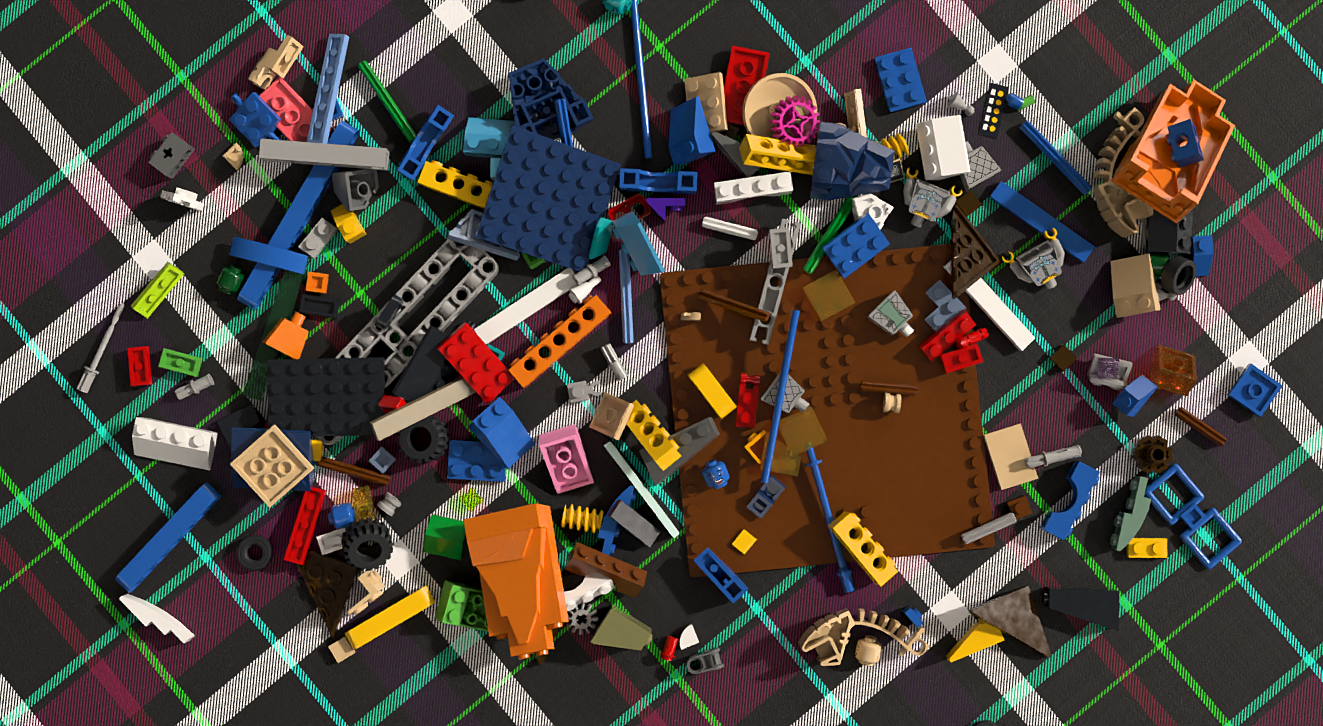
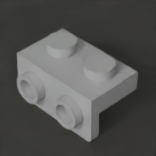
[1087,353,1132,390]

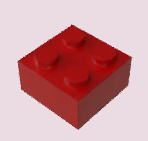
[378,395,407,414]

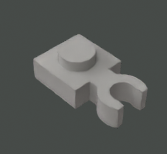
[567,381,602,403]

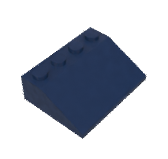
[231,427,315,491]

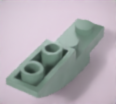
[1110,476,1151,551]

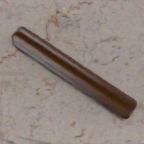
[698,289,770,322]
[315,456,390,486]

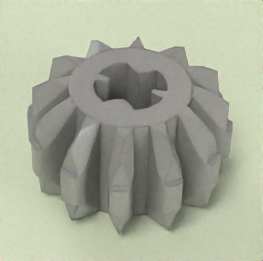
[567,603,598,635]

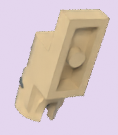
[248,35,304,90]

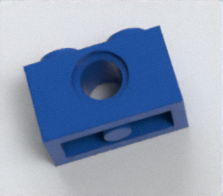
[1166,119,1204,168]

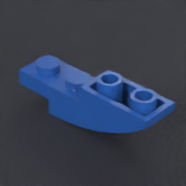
[598,485,637,556]

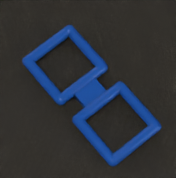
[1144,463,1242,570]

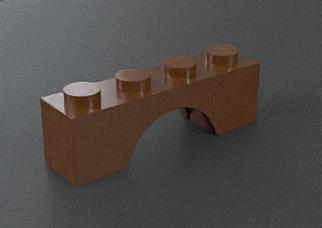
[564,542,647,598]

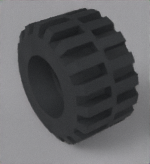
[397,415,450,463]
[341,517,393,571]

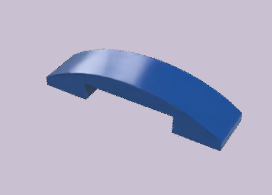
[229,237,309,275]

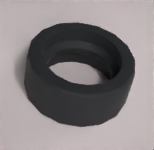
[1161,256,1196,295]

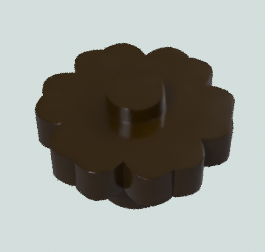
[1132,435,1173,473]

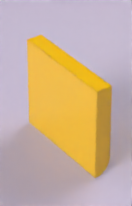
[732,529,757,554]

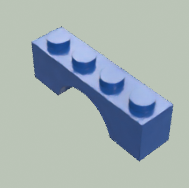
[395,105,454,181]
[619,168,697,194]
[1039,461,1100,540]

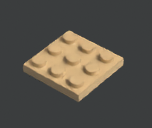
[230,425,314,508]

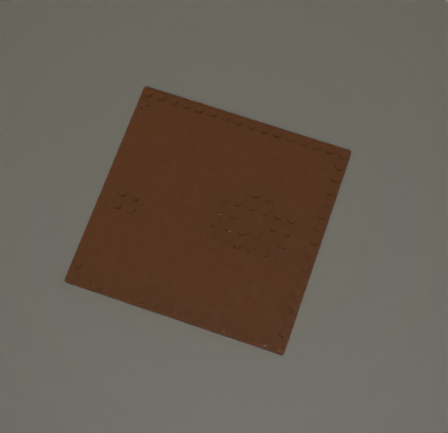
[660,244,995,577]

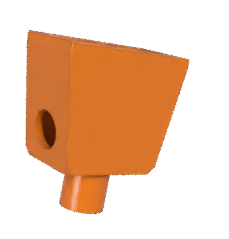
[263,312,308,359]

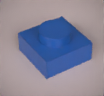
[902,606,924,627]

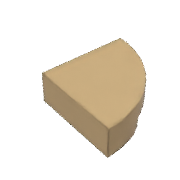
[223,143,243,170]
[680,312,701,321]

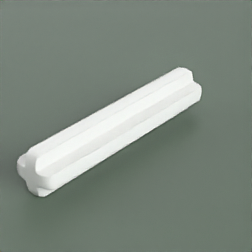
[702,217,758,240]

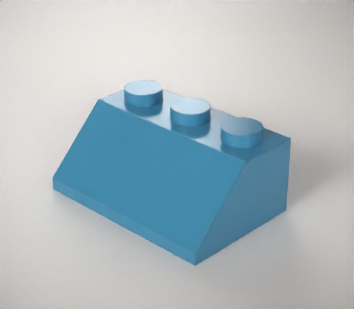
[463,118,515,158]
[612,211,665,275]

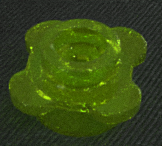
[460,488,483,511]

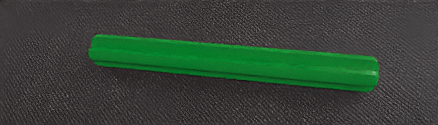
[358,61,416,143]
[803,195,859,274]

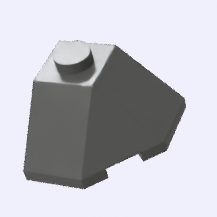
[332,169,379,211]

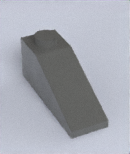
[710,131,760,178]

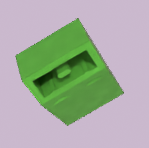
[435,580,489,632]

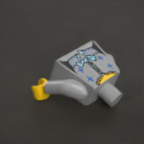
[903,168,962,227]
[1002,228,1065,289]

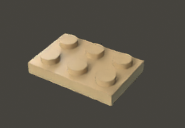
[684,72,728,132]

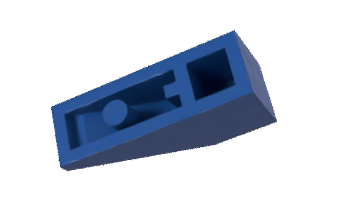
[693,547,749,604]

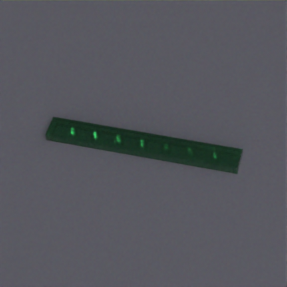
[243,250,311,401]

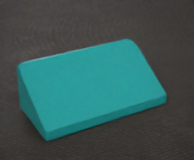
[589,217,614,259]

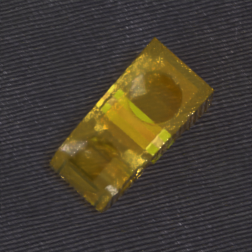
[352,485,377,522]

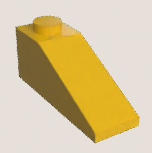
[946,618,1004,662]

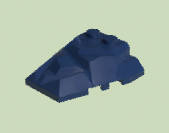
[509,58,594,141]
[810,122,895,201]

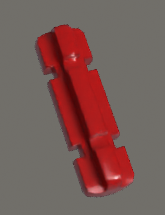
[956,328,989,349]

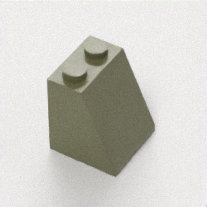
[591,604,653,650]

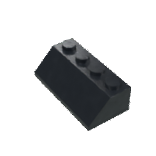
[1145,209,1193,255]
[392,325,454,402]

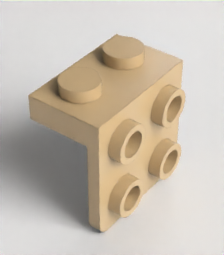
[346,571,385,616]

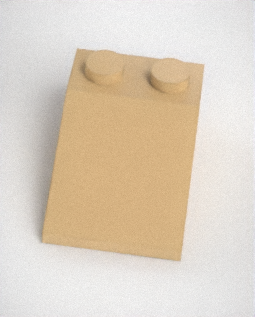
[1111,253,1160,318]

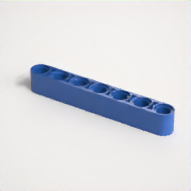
[115,483,221,593]

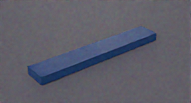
[989,181,1095,263]

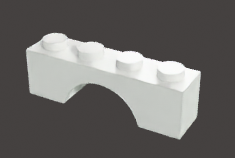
[714,172,793,205]
[564,574,615,611]

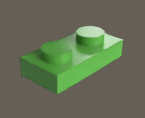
[158,348,203,377]

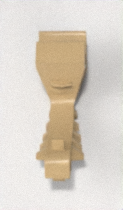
[1093,107,1153,238]
[798,608,930,666]

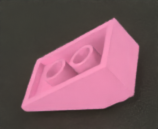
[539,424,594,494]

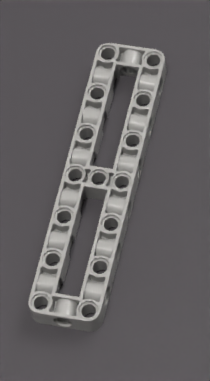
[315,239,499,445]

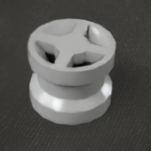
[377,492,402,516]

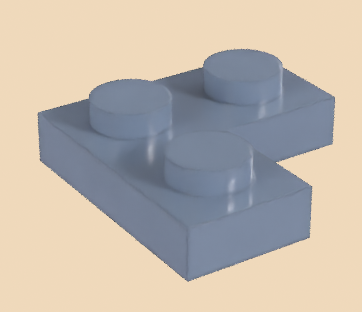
[924,280,966,332]

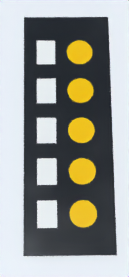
[979,83,1009,138]

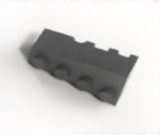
[639,417,720,486]

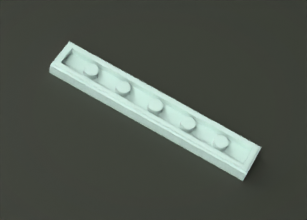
[604,441,679,538]

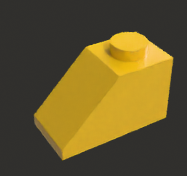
[331,204,367,244]

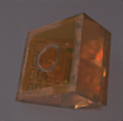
[1150,344,1197,396]

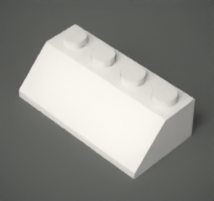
[132,417,218,470]

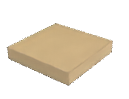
[589,392,634,440]

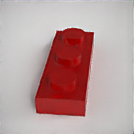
[919,309,976,362]

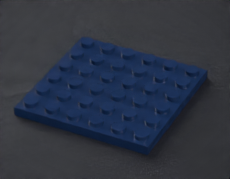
[475,125,621,271]

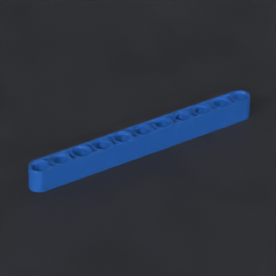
[237,121,359,310]

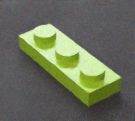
[131,261,184,318]

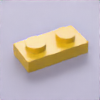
[1126,538,1167,558]

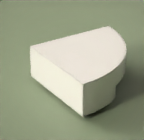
[680,624,699,650]

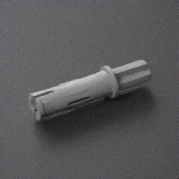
[1024,445,1082,468]

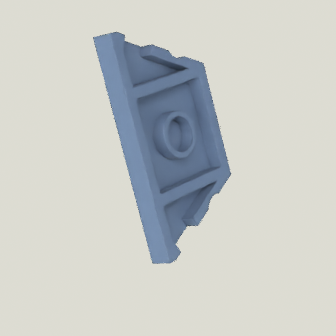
[447,209,520,261]

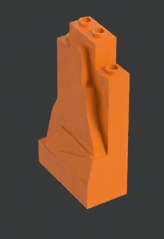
[1111,80,1235,224]
[464,503,569,660]

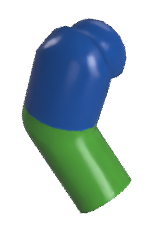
[1006,93,1035,110]

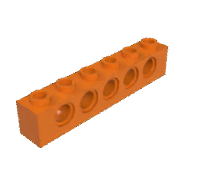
[509,295,612,388]

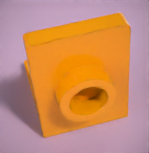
[744,430,767,464]

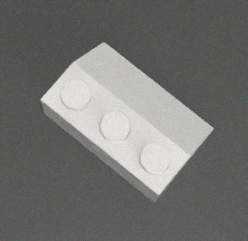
[916,115,970,180]

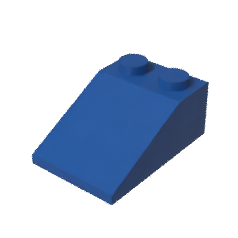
[668,96,715,165]
[468,397,535,469]

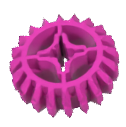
[769,95,820,147]

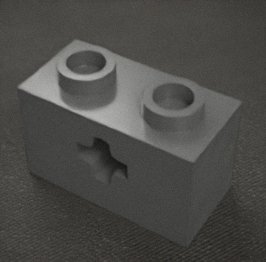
[148,132,195,179]

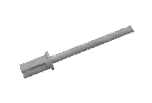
[76,303,124,393]

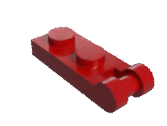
[735,373,760,428]

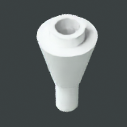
[568,275,601,304]

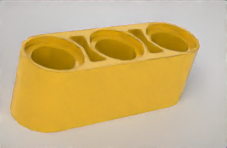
[688,363,737,419]

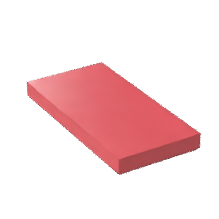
[259,77,334,142]

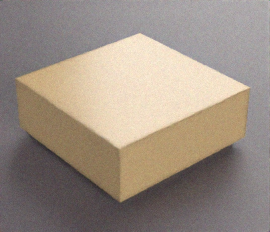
[328,636,355,663]

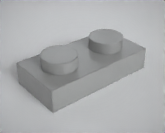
[298,218,338,260]
[769,228,793,269]

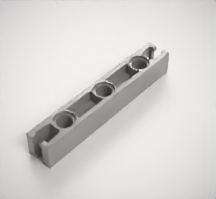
[259,139,389,171]
[749,218,801,345]

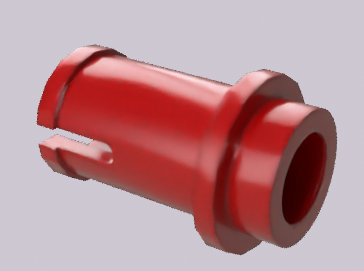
[660,635,679,661]

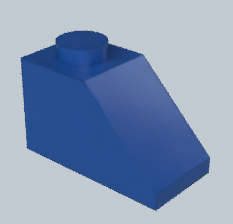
[1186,235,1214,276]
[1112,375,1158,417]

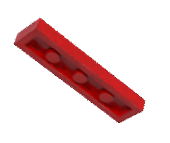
[284,487,327,565]

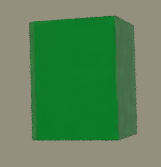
[423,514,466,560]

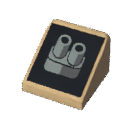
[890,159,905,183]

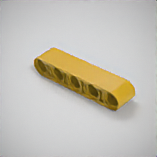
[344,586,435,650]

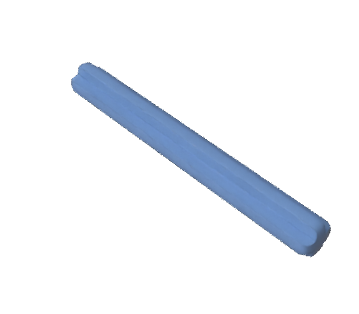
[619,249,633,344]

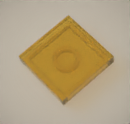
[802,269,855,321]
[778,407,827,456]

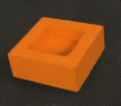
[306,272,329,294]

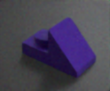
[646,198,685,223]

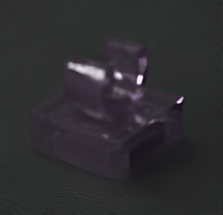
[1097,358,1120,379]

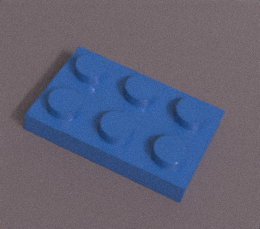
[874,48,927,113]
[821,213,890,279]
[447,440,506,482]

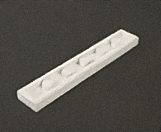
[944,260,1035,351]
[474,268,577,345]

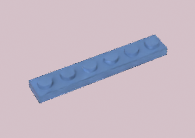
[307,34,349,144]

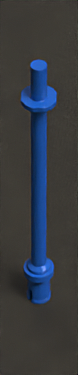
[804,442,856,593]

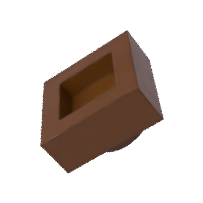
[1006,495,1033,520]

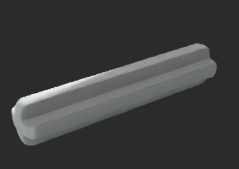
[961,513,1016,544]

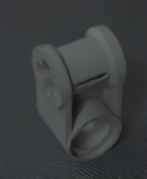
[686,647,724,674]

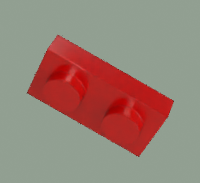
[940,344,983,374]
[127,346,152,386]

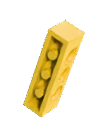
[739,134,816,175]
[418,160,492,209]
[626,400,681,471]
[828,511,898,587]

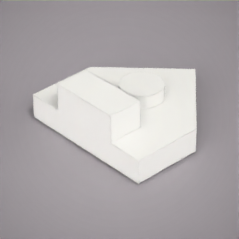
[160,188,204,211]
[851,193,893,230]

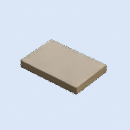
[983,424,1038,490]

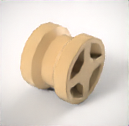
[883,393,901,413]

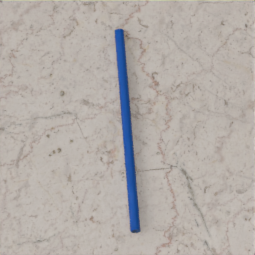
[630,0,652,159]
[761,310,800,483]

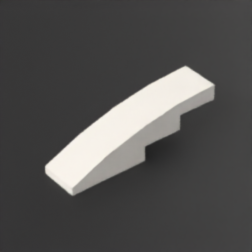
[119,594,195,643]

